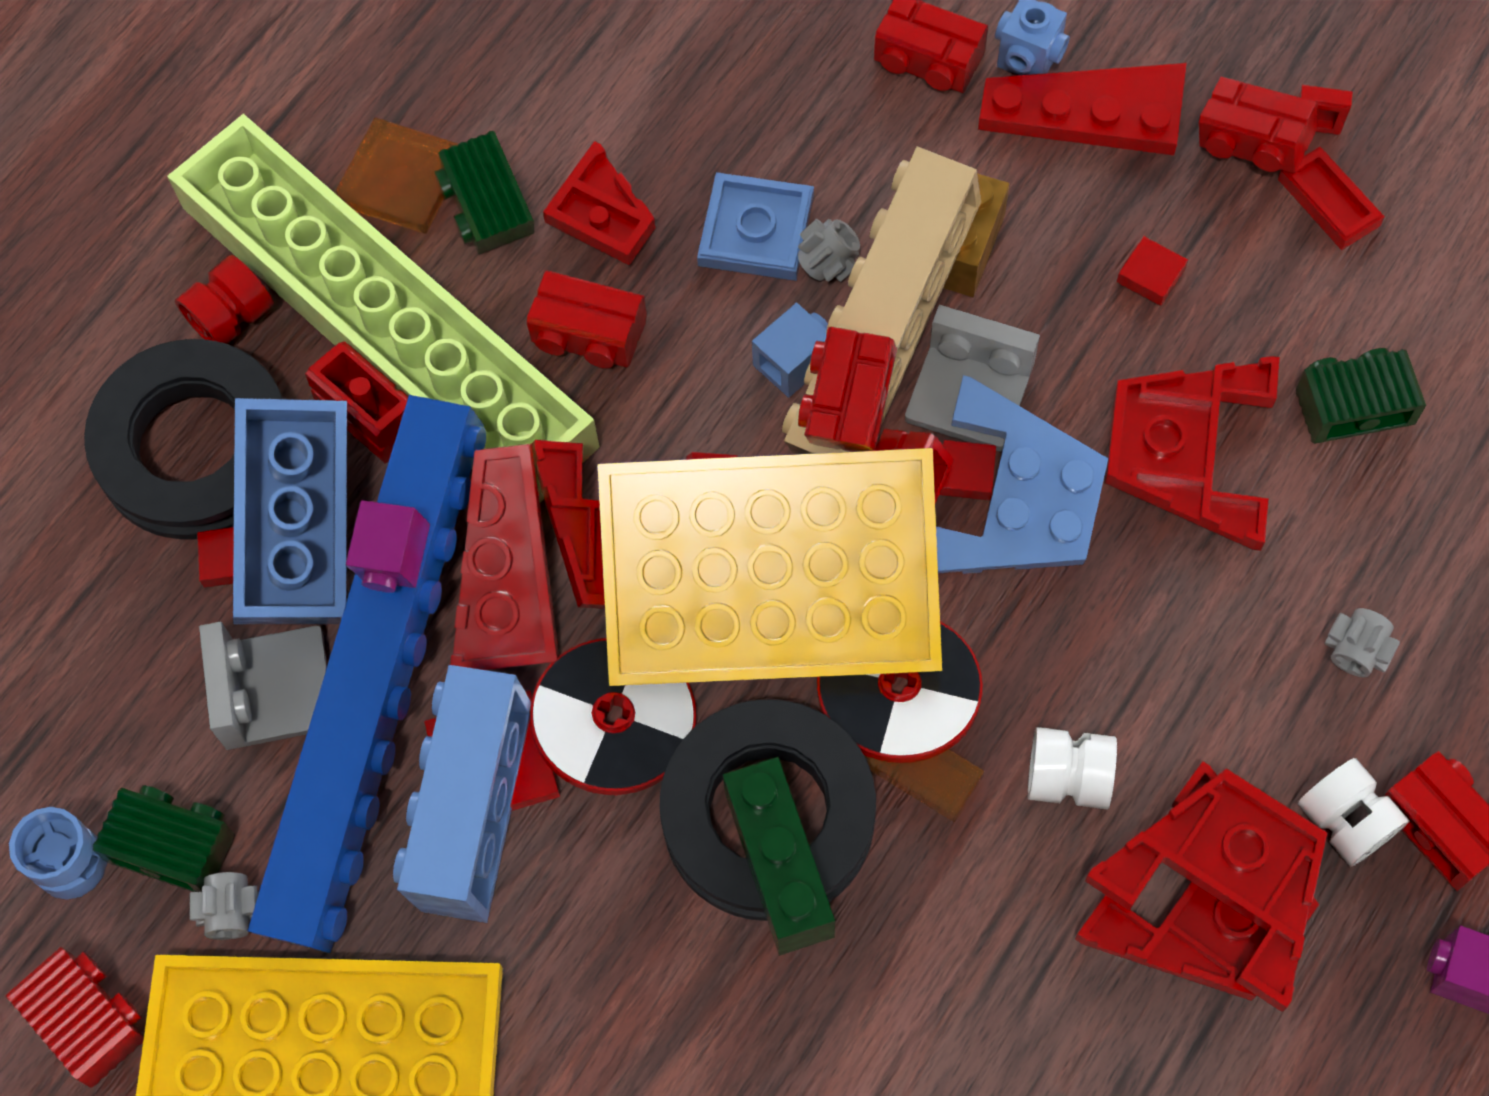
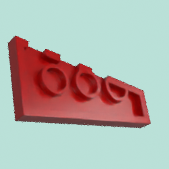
[978,63,1187,156]
[450,443,559,670]

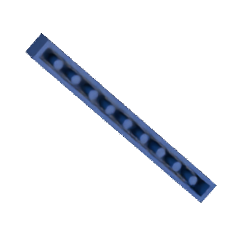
[248,395,486,953]

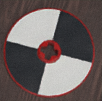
[817,621,983,763]
[530,638,696,795]

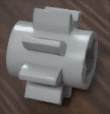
[798,219,860,282]
[1325,608,1400,677]
[189,872,259,940]

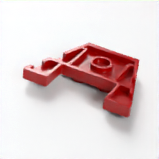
[1105,356,1280,551]
[532,440,738,609]
[1075,761,1319,1001]
[1085,768,1327,1012]

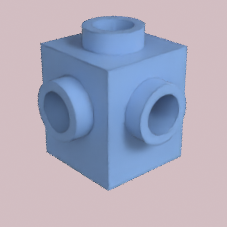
[995,0,1070,75]

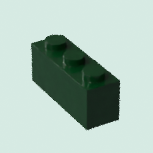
[723,757,835,956]

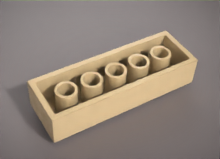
[782,146,982,455]

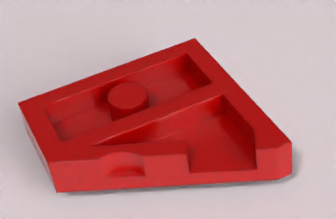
[543,141,656,265]

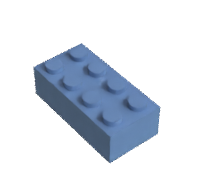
[233,398,347,624]
[393,665,531,923]

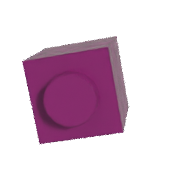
[346,500,430,593]
[1427,925,1489,1014]

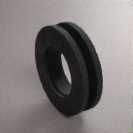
[84,339,283,540]
[660,700,876,921]

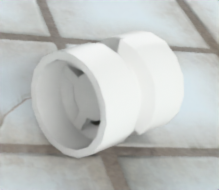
[1028,727,1117,809]
[1298,758,1410,867]

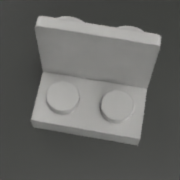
[905,305,1040,451]
[199,622,327,750]

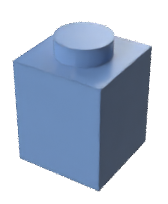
[752,302,828,398]

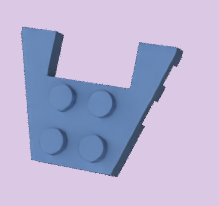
[936,375,1108,574]

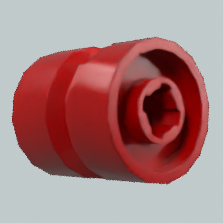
[175,255,274,344]

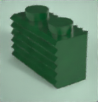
[434,131,534,255]
[1296,348,1426,444]
[93,785,235,892]

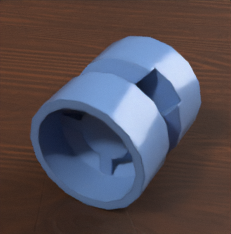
[9,807,107,900]

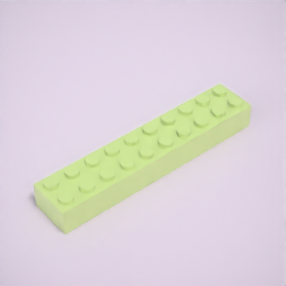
[167,114,600,502]

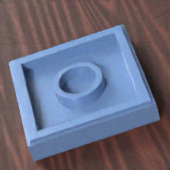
[697,172,814,281]

